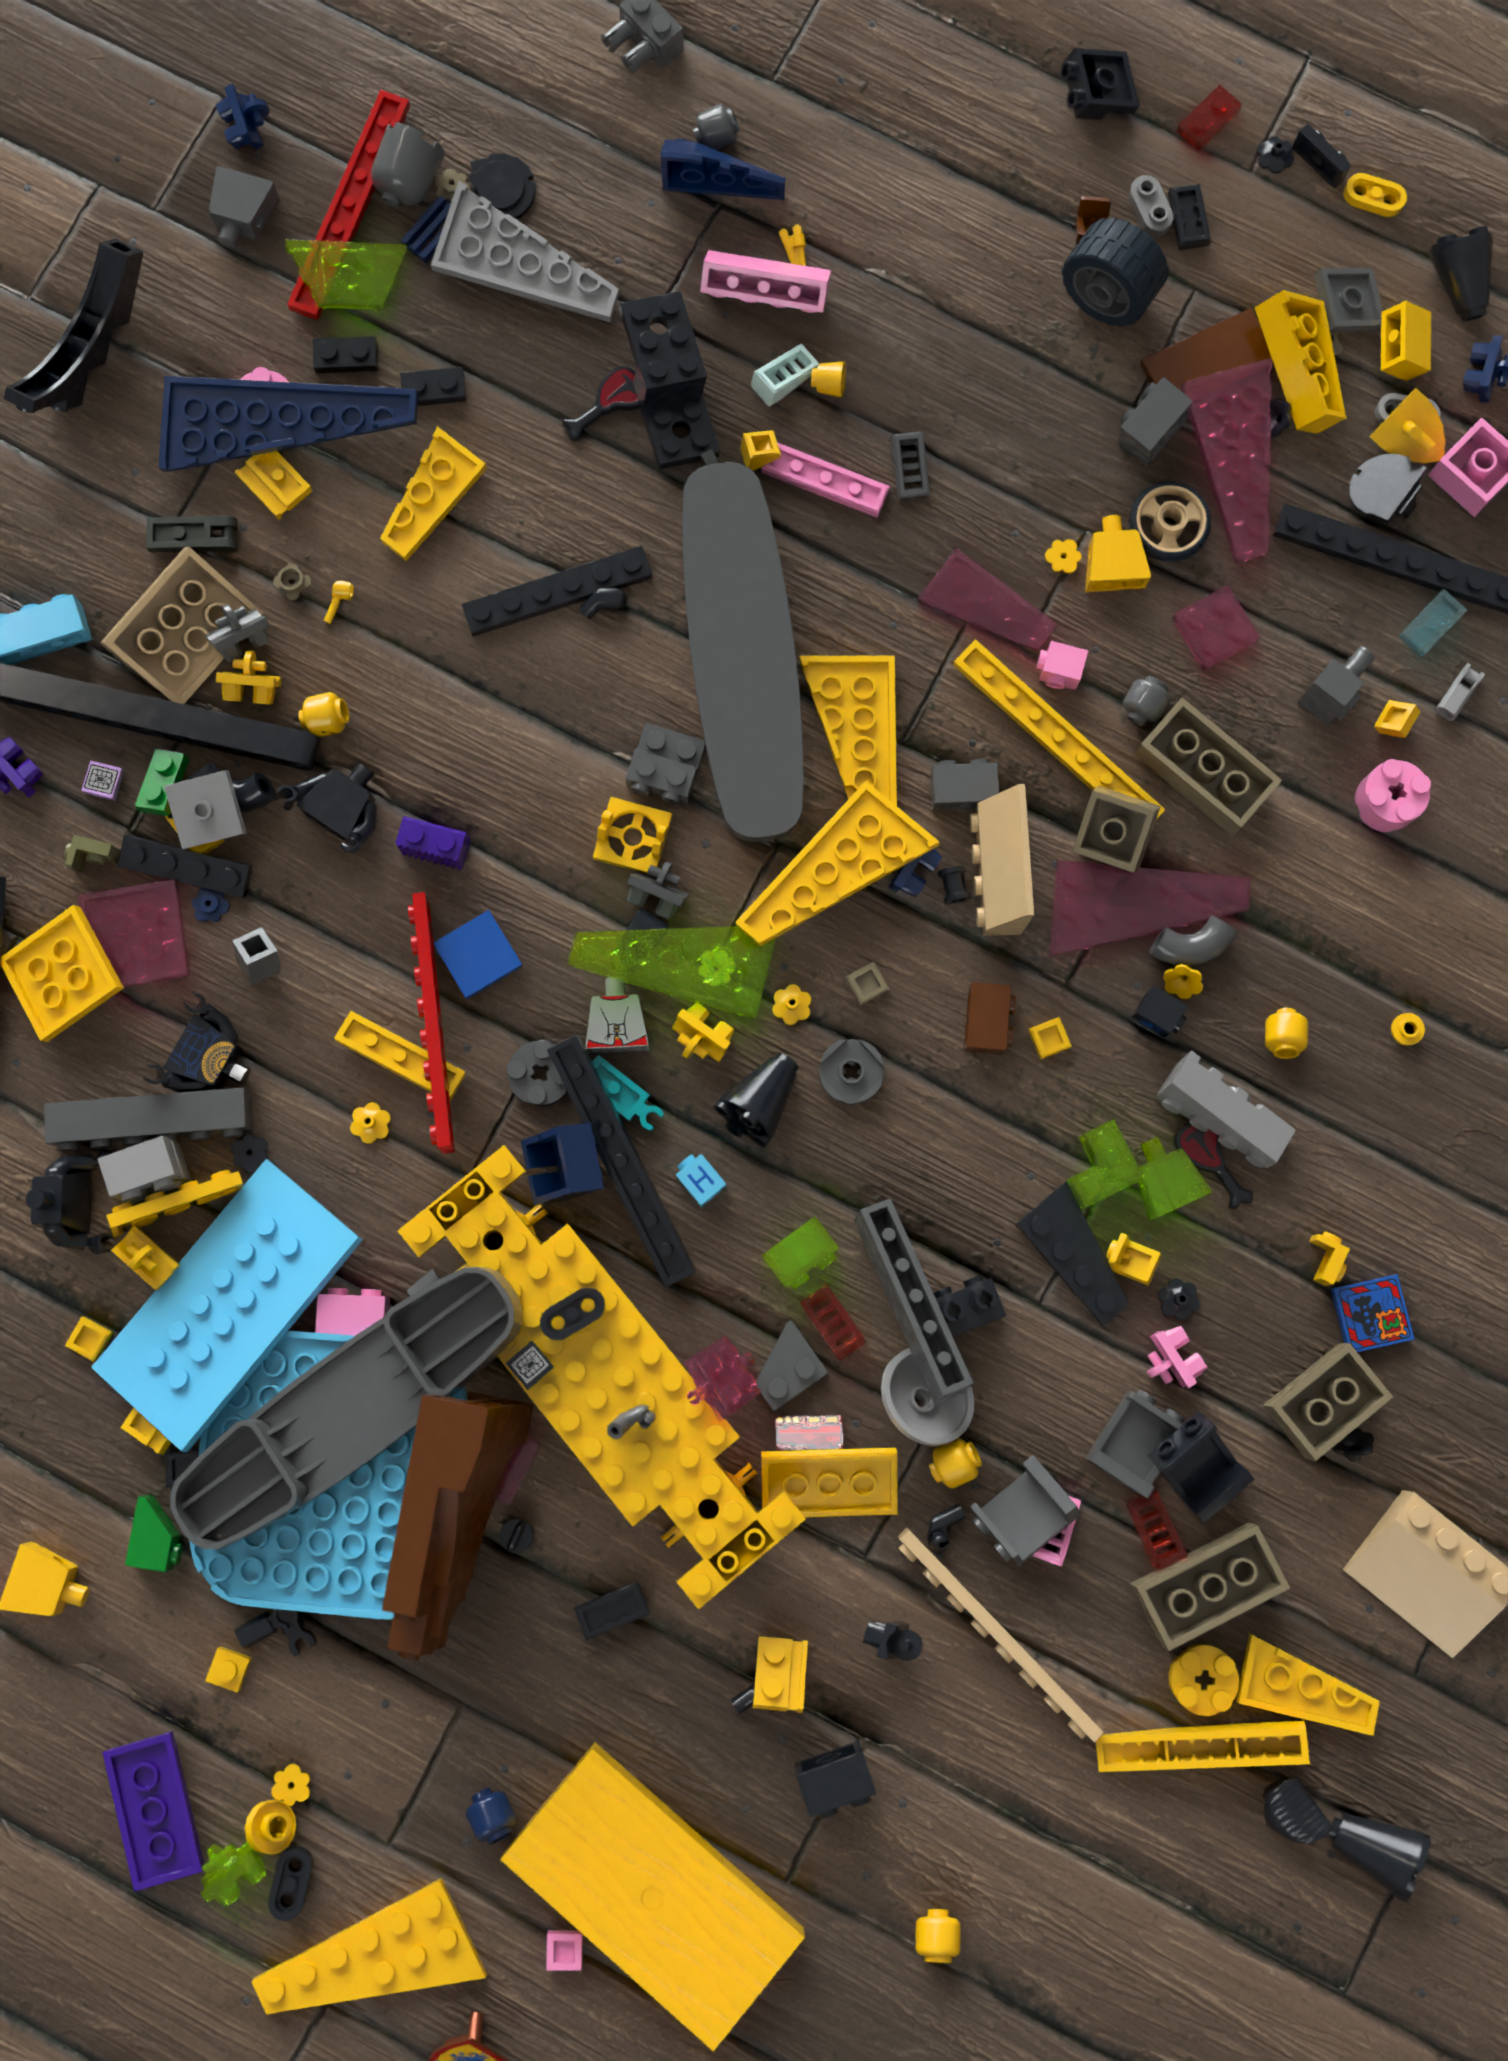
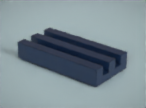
[401,195,451,263]

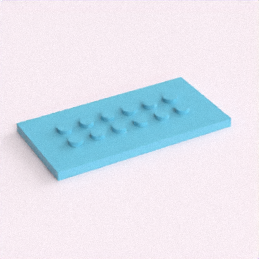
[91,1159,363,1453]

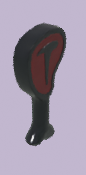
[562,366,640,442]
[1173,1122,1253,1209]

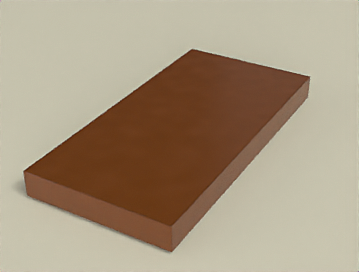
[1140,308,1275,405]

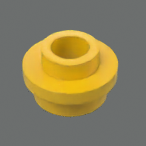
[1391,1013,1425,1046]

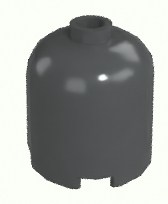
[370,122,445,207]

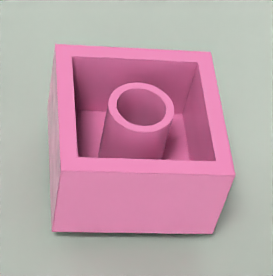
[1428,418,1508,517]

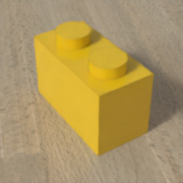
[1381,301,1431,381]

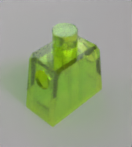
[1134,1137,1212,1221]

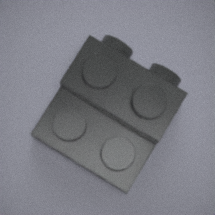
[625,723,706,805]

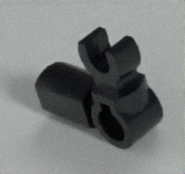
[235,1609,316,1656]

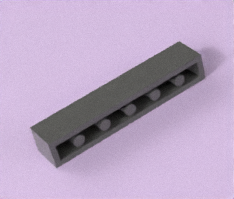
[44,1087,253,1151]
[854,1198,974,1404]

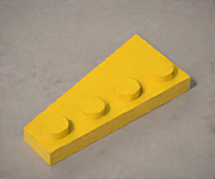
[1236,1633,1380,1736]

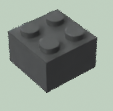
[1118,377,1193,467]

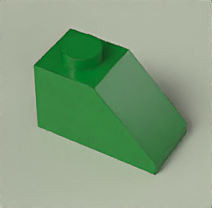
[125,1495,183,1572]

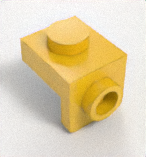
[1309,1232,1350,1286]
[1106,1233,1162,1286]

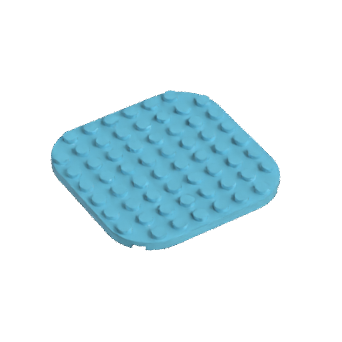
[190,1331,468,1619]

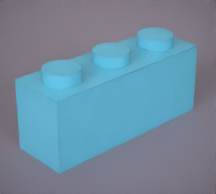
[0,594,93,665]

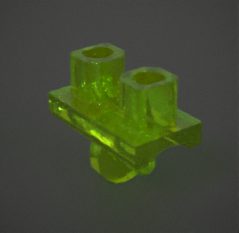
[201,1841,265,1907]

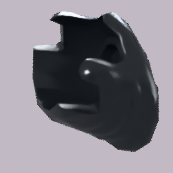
[1263,1777,1331,1844]

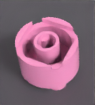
[1355,759,1431,832]

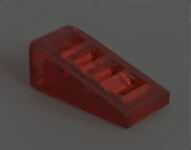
[800,1284,866,1361]
[1125,1491,1187,1569]

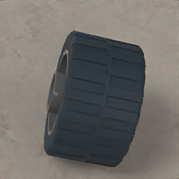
[1061,218,1169,326]

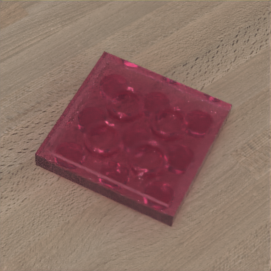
[77,879,190,987]

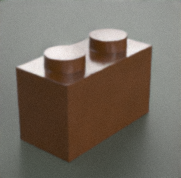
[964,982,1016,1055]

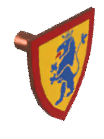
[428,2012,511,2061]

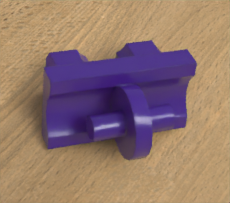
[0,737,44,798]

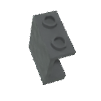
[970,1455,1081,1567]

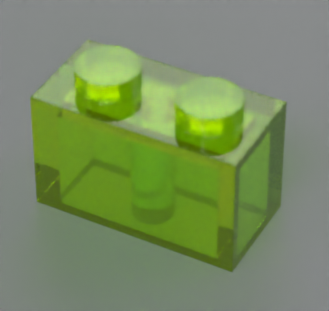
[761,1216,839,1290]

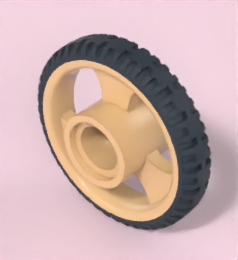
[1129,481,1211,562]

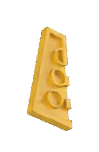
[380,426,487,561]
[106,1169,243,1238]

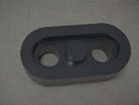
[540,1288,606,1340]
[268,1846,314,1921]

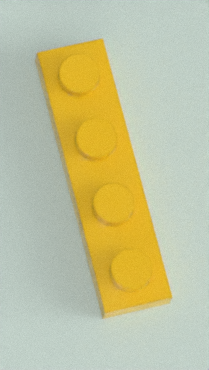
[334,1011,466,1102]

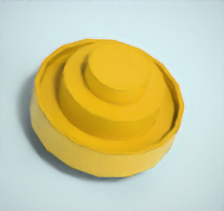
[245,1800,296,1855]

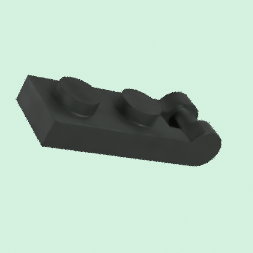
[146,516,238,553]

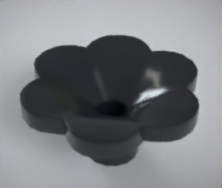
[1256,136,1294,174]
[1259,398,1291,438]
[1158,1278,1200,1320]
[1333,1428,1374,1462]

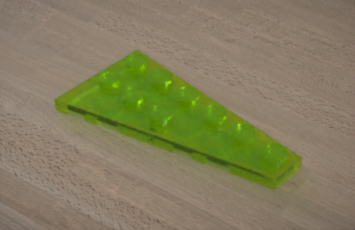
[567,926,776,1019]

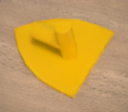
[1369,387,1445,463]

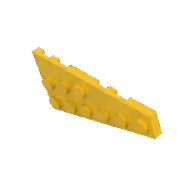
[799,656,897,806]
[251,1878,487,2014]

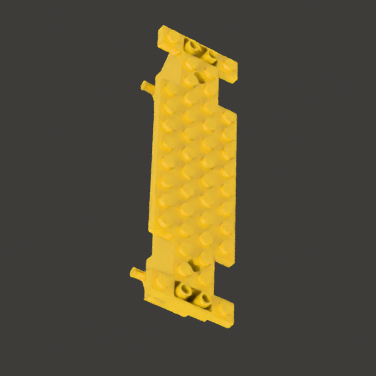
[398,1145,806,1610]

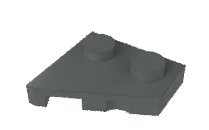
[754,1320,828,1411]

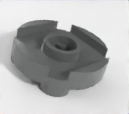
[818,1039,884,1105]
[507,1040,568,1106]

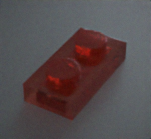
[1176,85,1242,151]

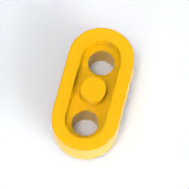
[1343,173,1407,217]

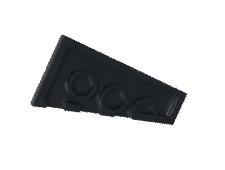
[1015,1181,1129,1326]

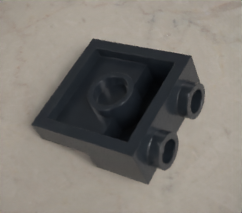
[1060,48,1140,120]

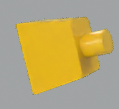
[1085,515,1151,592]
[0,1542,90,1616]

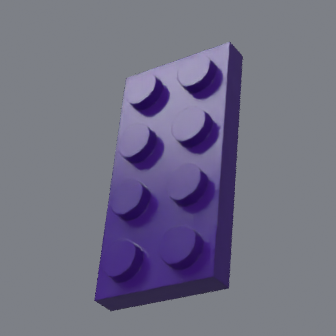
[102,1731,205,1892]

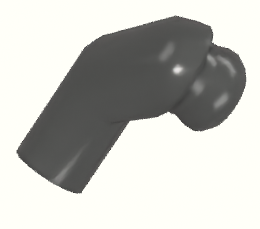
[607,1404,656,1439]

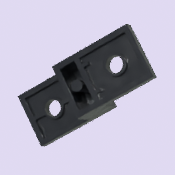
[619,291,720,470]

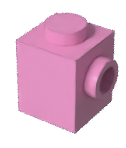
[1036,641,1088,690]

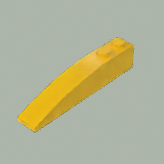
[1096,1721,1310,1772]

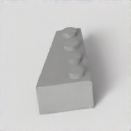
[1155,1051,1296,1168]

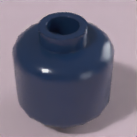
[466,1788,517,1845]

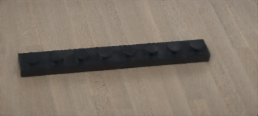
[1273,503,1508,614]
[547,1034,697,1288]

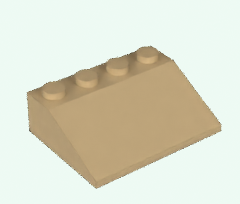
[100,547,264,704]
[969,784,1034,936]
[1343,1490,1508,1658]

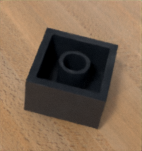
[794,1740,877,1819]

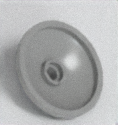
[881,1348,974,1446]

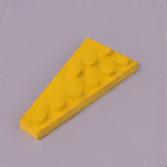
[735,781,939,946]

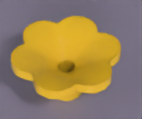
[1163,964,1203,999]
[772,984,811,1025]
[350,1102,391,1144]

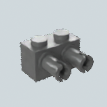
[601,0,684,74]
[1298,646,1375,726]

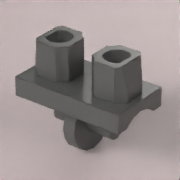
[205,604,270,662]
[627,861,689,920]

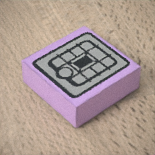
[81,761,124,801]

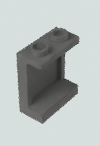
[1085,1389,1185,1498]

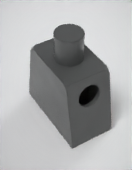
[209,166,279,248]

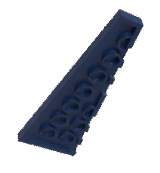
[158,376,419,472]

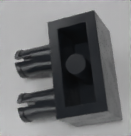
[933,1275,1006,1336]

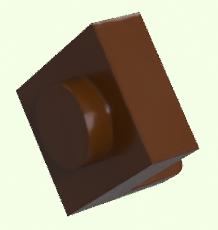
[1075,196,1111,245]

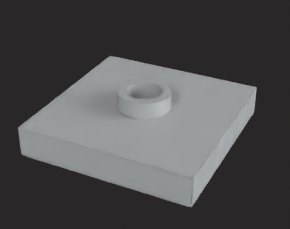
[164,770,247,849]

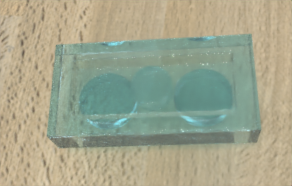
[1398,589,1467,658]

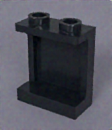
[1148,1411,1255,1524]

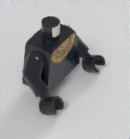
[143,991,251,1093]

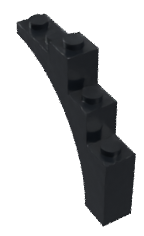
[4,238,144,413]

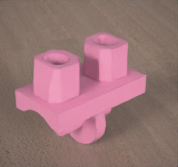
[1147,1326,1207,1388]

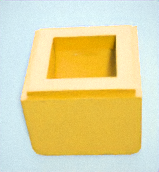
[741,430,781,471]

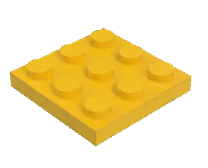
[0,905,124,1042]

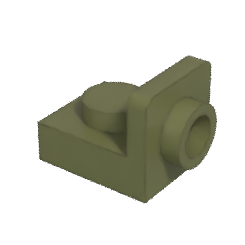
[64,835,121,873]

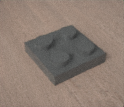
[1314,268,1383,332]

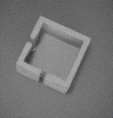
[98,1136,191,1205]

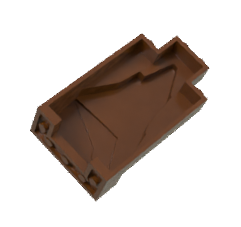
[382,1392,533,1660]

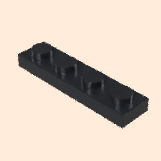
[118,834,253,897]

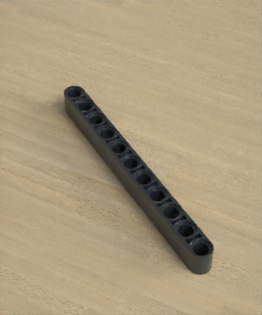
[0,663,321,771]

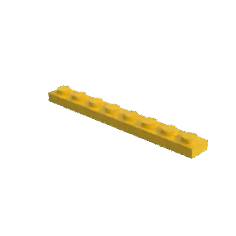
[953,639,1165,820]

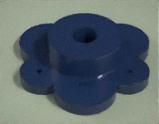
[192,888,230,922]

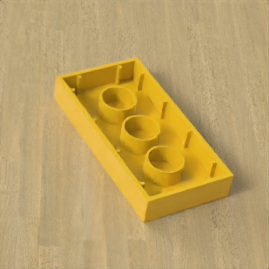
[500,1742,805,2051]

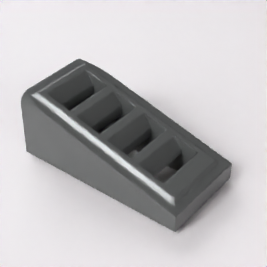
[889,431,930,499]

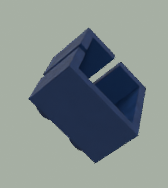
[521,1123,604,1205]

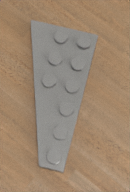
[431,181,619,322]

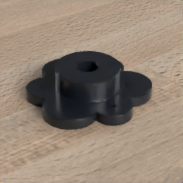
[231,1134,268,1172]

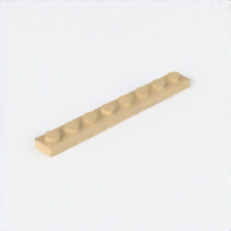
[897,1527,1104,1742]

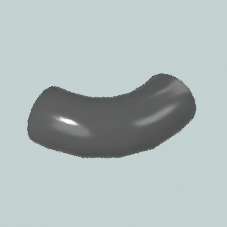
[1149,915,1239,966]

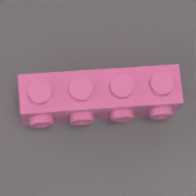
[700,250,831,313]

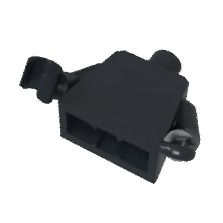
[275,763,377,853]
[26,1151,113,1255]

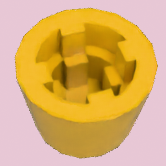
[811,362,846,398]

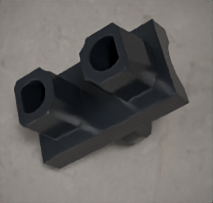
[863,1621,923,1661]

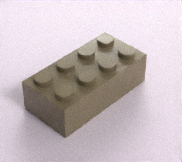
[1134,697,1282,837]
[1129,1522,1290,1651]

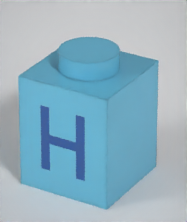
[676,1154,727,1208]

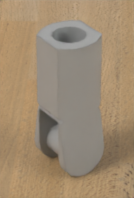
[1436,663,1485,721]

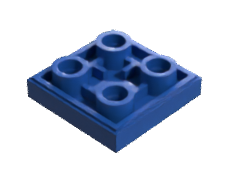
[433,910,523,1000]

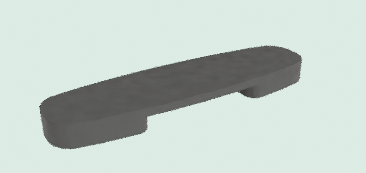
[682,462,804,843]
[170,1267,523,1549]

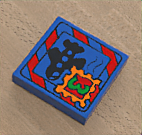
[1330,1274,1415,1352]

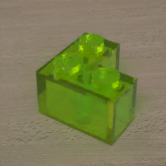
[1064,1119,1145,1210]

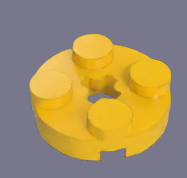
[1168,1644,1239,1716]

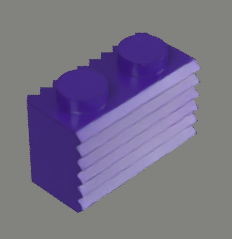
[395,816,470,870]

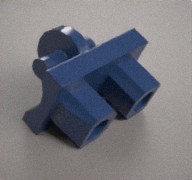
[216,84,269,149]
[1463,335,1508,403]
[888,849,942,897]

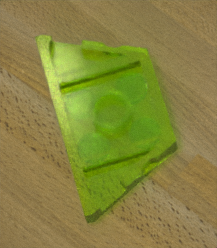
[285,240,407,309]

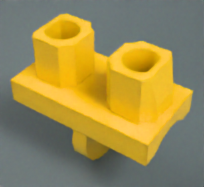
[216,651,282,705]
[672,1003,734,1062]
[111,1225,180,1291]

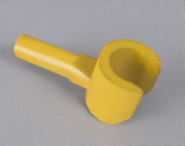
[323,581,354,624]

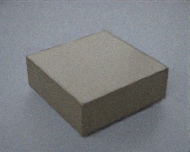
[845,962,890,1006]

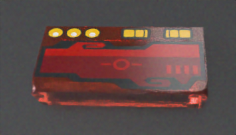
[775,1415,844,1451]

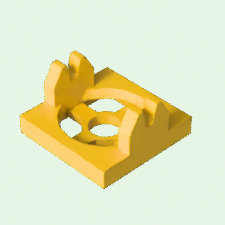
[593,797,673,875]

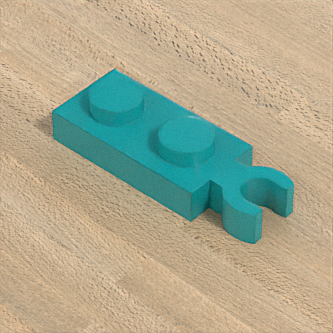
[593,1055,664,1132]

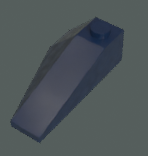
[660,138,786,200]

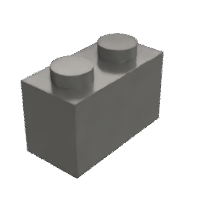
[930,759,999,811]

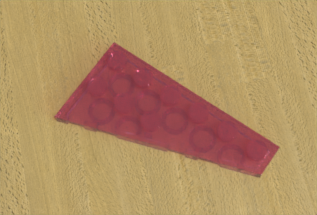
[1180,358,1272,564]
[1049,861,1251,958]

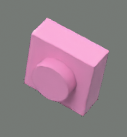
[546,1930,583,1971]

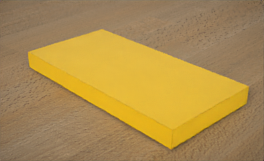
[761,1448,898,1517]

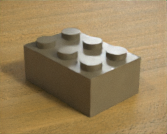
[1263,1343,1393,1461]

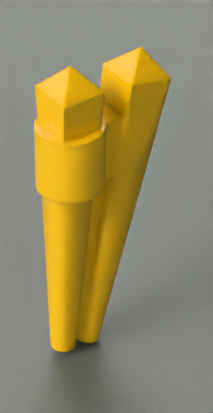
[779,224,806,266]

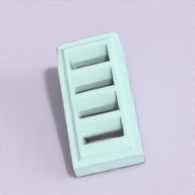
[751,344,819,406]

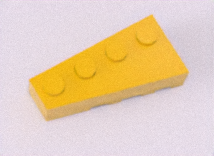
[1254,290,1346,434]

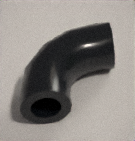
[187,762,276,812]

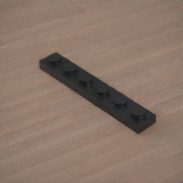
[462,546,652,637]

